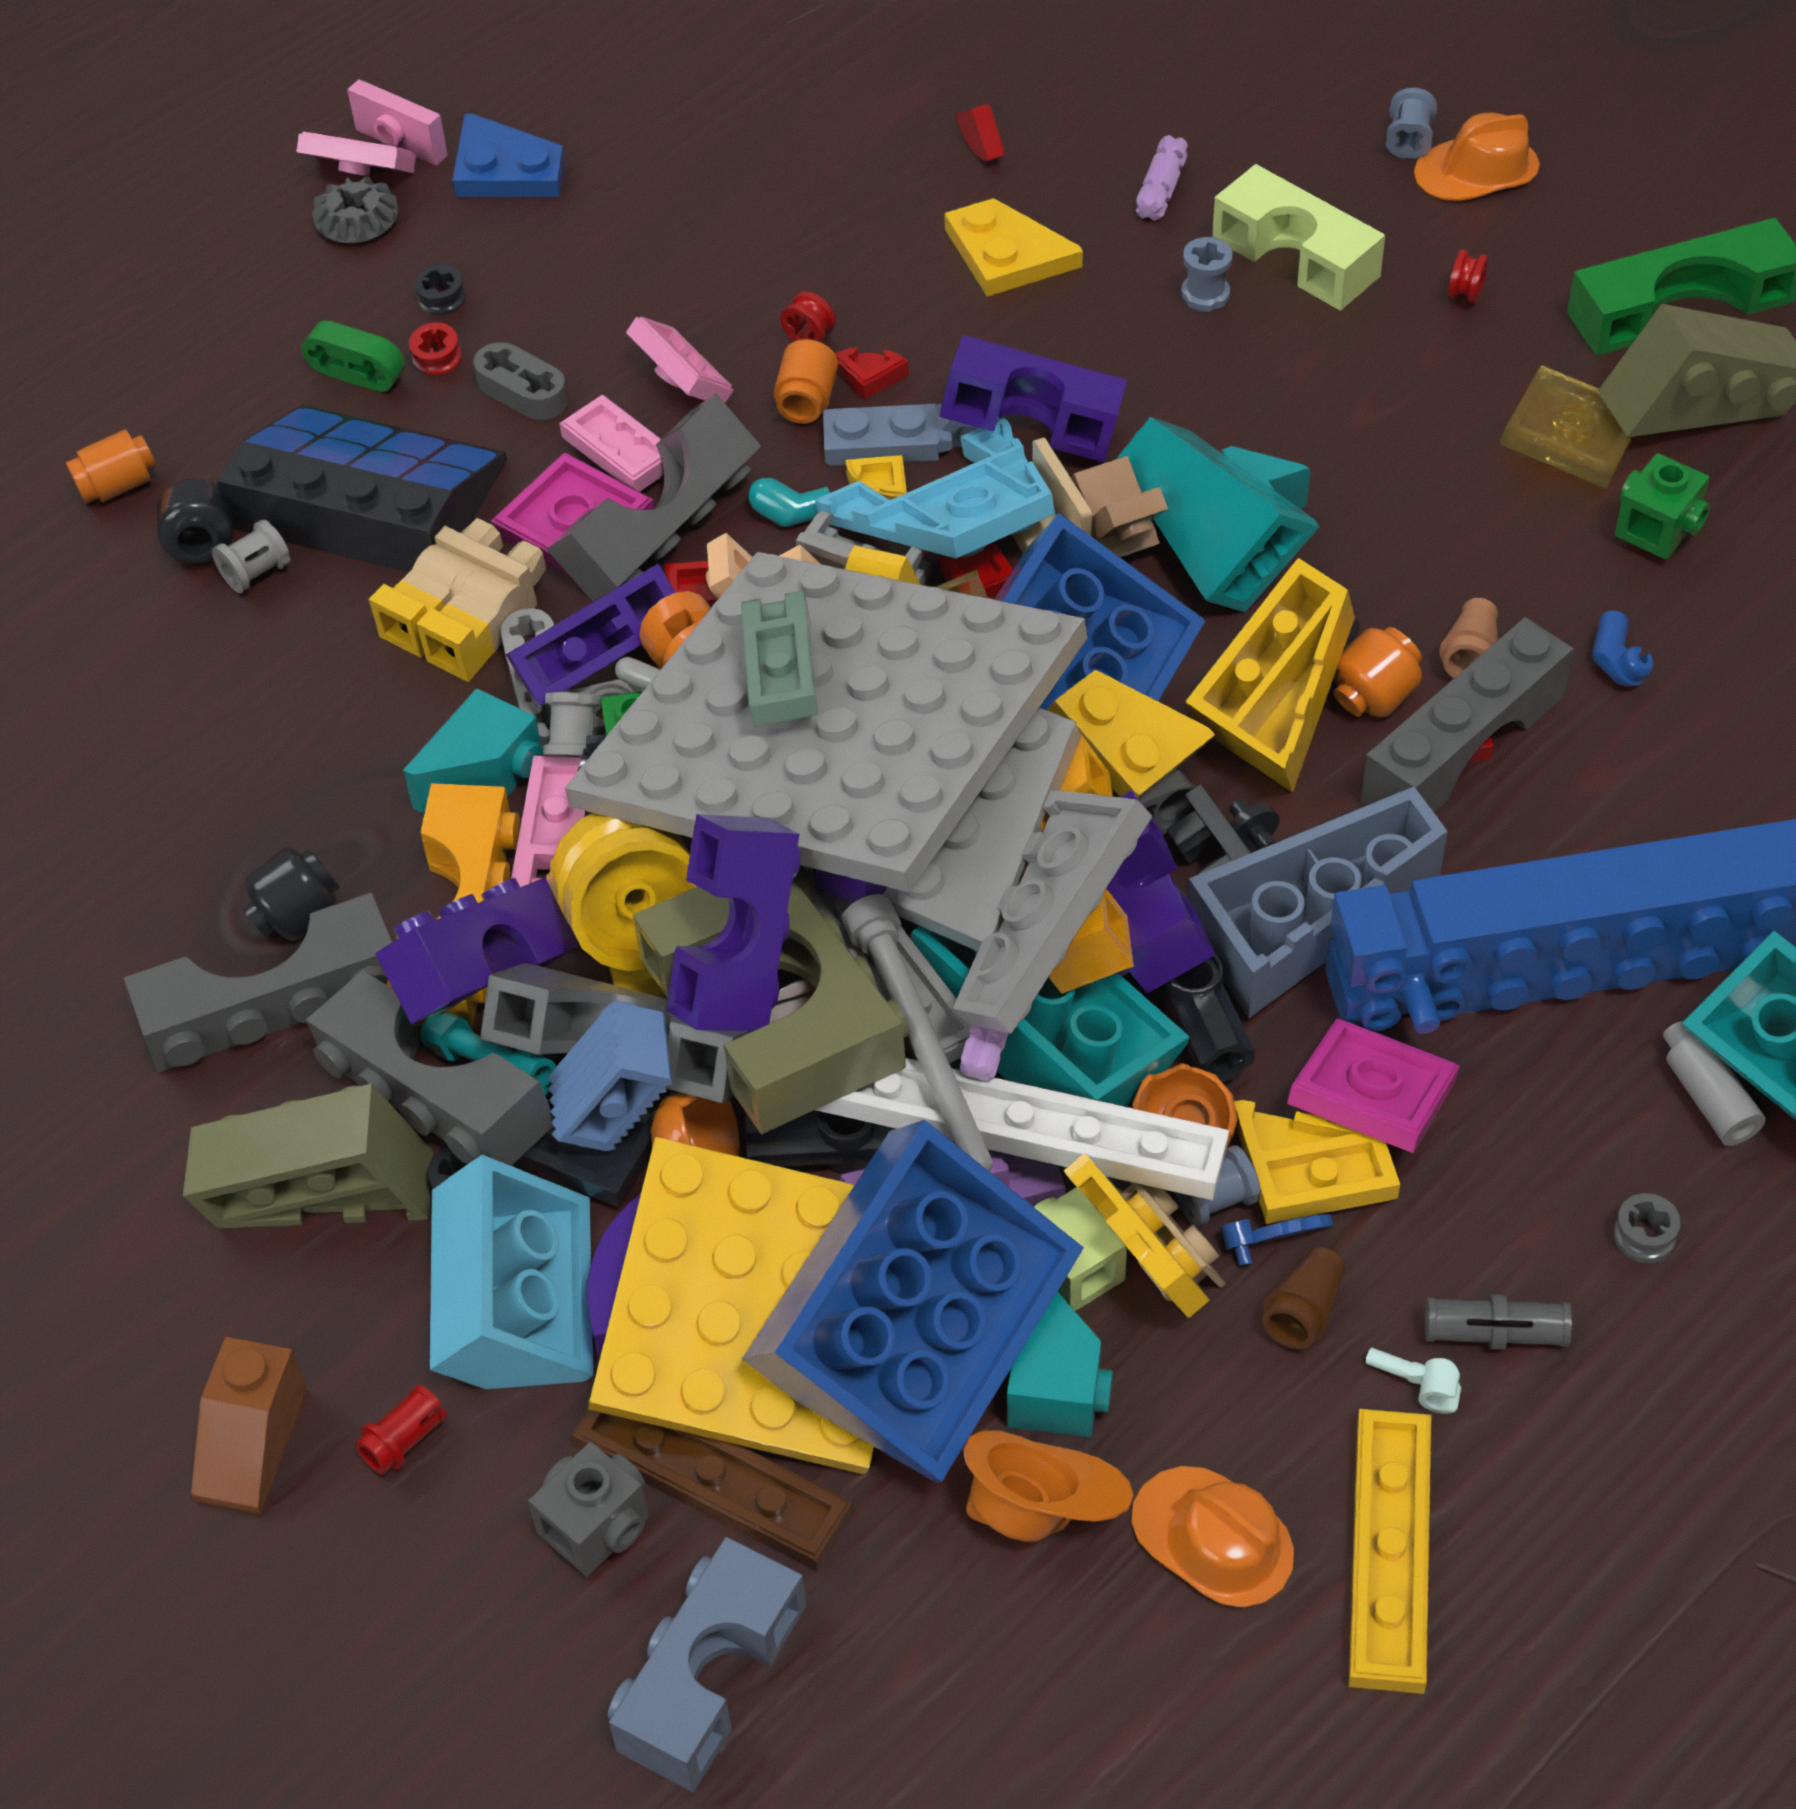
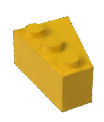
[1185,558,1355,793]

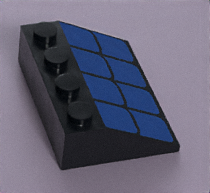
[216,404,507,572]

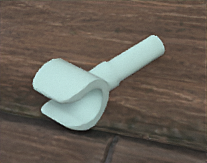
[1366,1348,1461,1414]

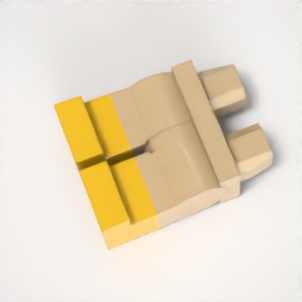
[369,518,546,683]

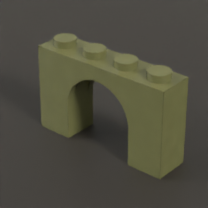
[633,873,910,1134]

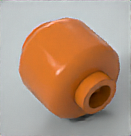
[1333,627,1422,718]

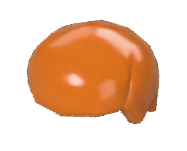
[1132,1063,1237,1147]
[651,1091,740,1157]

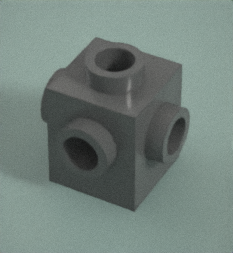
[528,1441,649,1577]

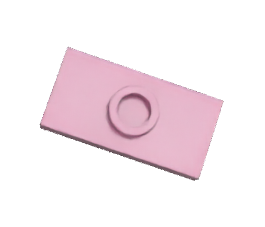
[347,79,448,166]
[297,132,416,176]
[626,317,734,403]
[560,394,664,492]

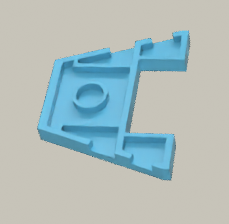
[815,418,1055,558]

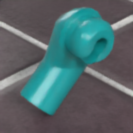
[749,478,830,527]

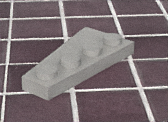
[883,707,1081,952]

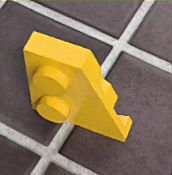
[944,198,1083,297]
[1047,670,1215,798]
[1234,1100,1400,1224]
[1064,1153,1210,1318]

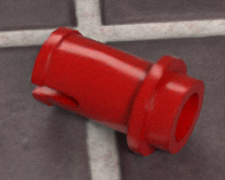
[355,1385,448,1474]

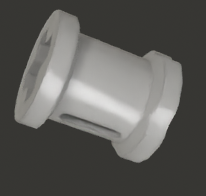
[212,519,291,593]
[543,692,601,757]

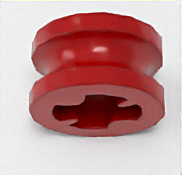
[1448,249,1489,304]
[780,292,836,343]
[409,322,462,375]

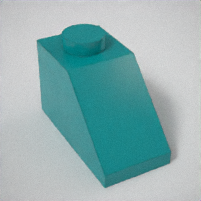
[403,688,543,814]
[1007,1292,1113,1438]

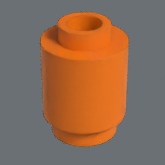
[773,339,838,424]
[65,429,157,504]

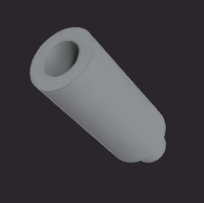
[1663,1021,1766,1146]

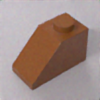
[191,1336,307,1514]

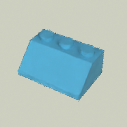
[430,1155,593,1390]

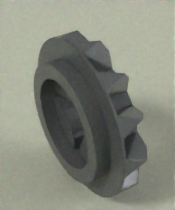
[312,176,398,243]

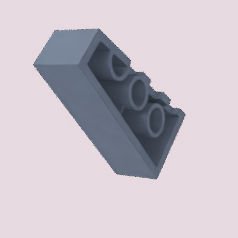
[1188,787,1448,1019]

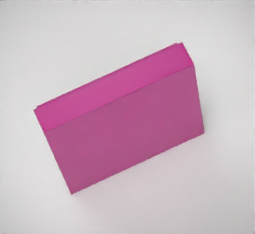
[491,452,654,577]
[1287,1018,1460,1153]

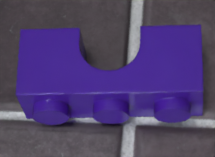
[939,335,1127,462]
[1106,790,1216,994]
[666,814,800,1031]
[375,878,580,1024]

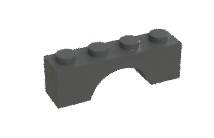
[547,393,761,602]
[1360,617,1574,812]
[124,892,392,1073]
[480,963,753,1103]
[306,970,554,1166]

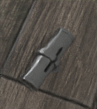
[1425,1293,1572,1350]

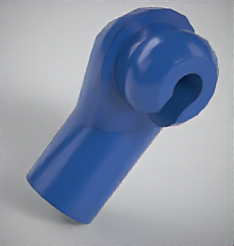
[1592,610,1653,687]

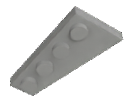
[952,789,1153,1034]

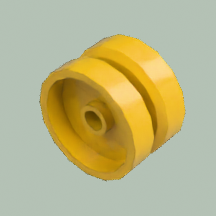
[550,813,697,971]

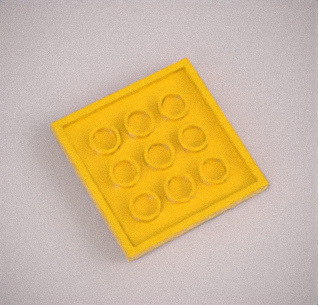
[588,1137,874,1475]

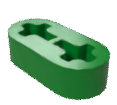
[301,320,406,392]

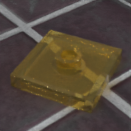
[1499,365,1634,489]

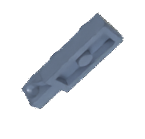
[823,404,978,466]

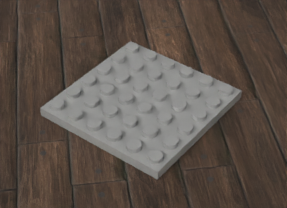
[565,552,1088,892]

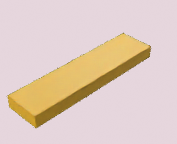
[1349,1409,1431,1694]

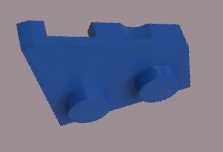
[452,114,565,197]

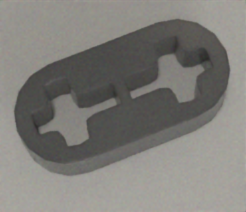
[473,342,568,420]

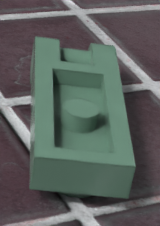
[741,590,819,727]

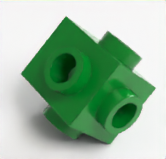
[1614,453,1711,560]

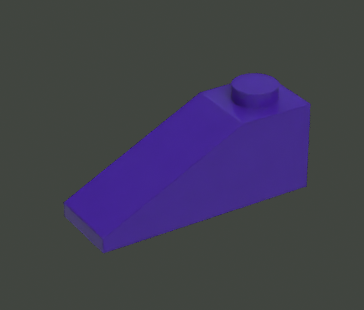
[506,564,676,707]

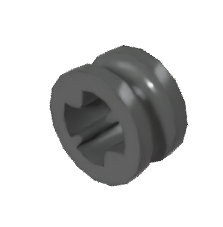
[1614,1193,1681,1264]

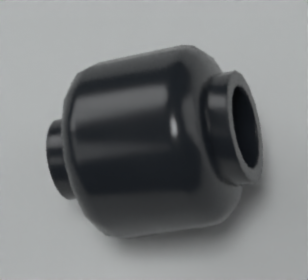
[157,479,233,565]
[242,848,340,941]

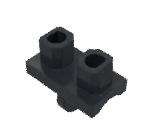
[1166,784,1280,875]

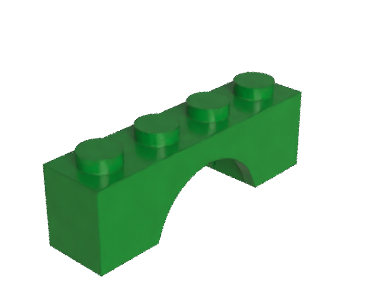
[1567,218,1796,356]

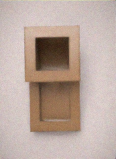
[1070,456,1168,557]

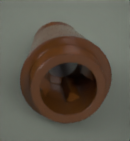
[1262,1247,1346,1349]

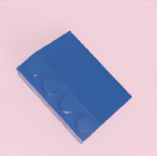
[994,513,1206,710]
[742,1120,1084,1482]

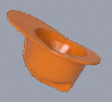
[1414,112,1540,201]
[963,1430,1133,1542]
[1131,1466,1294,1608]

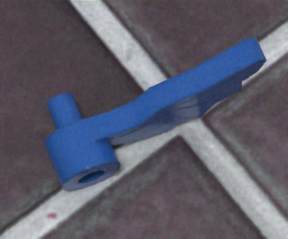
[1220,1214,1333,1266]

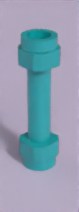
[420,1012,556,1095]

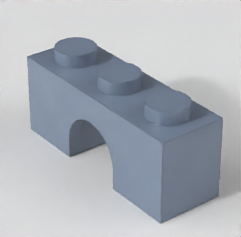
[608,1537,807,1793]

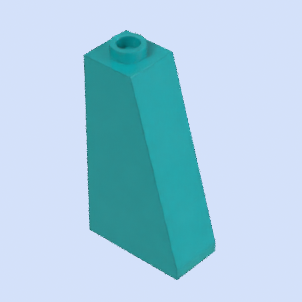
[1116,417,1319,612]

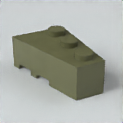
[1598,304,1796,437]
[183,1084,434,1229]

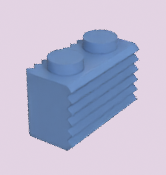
[547,1001,673,1151]

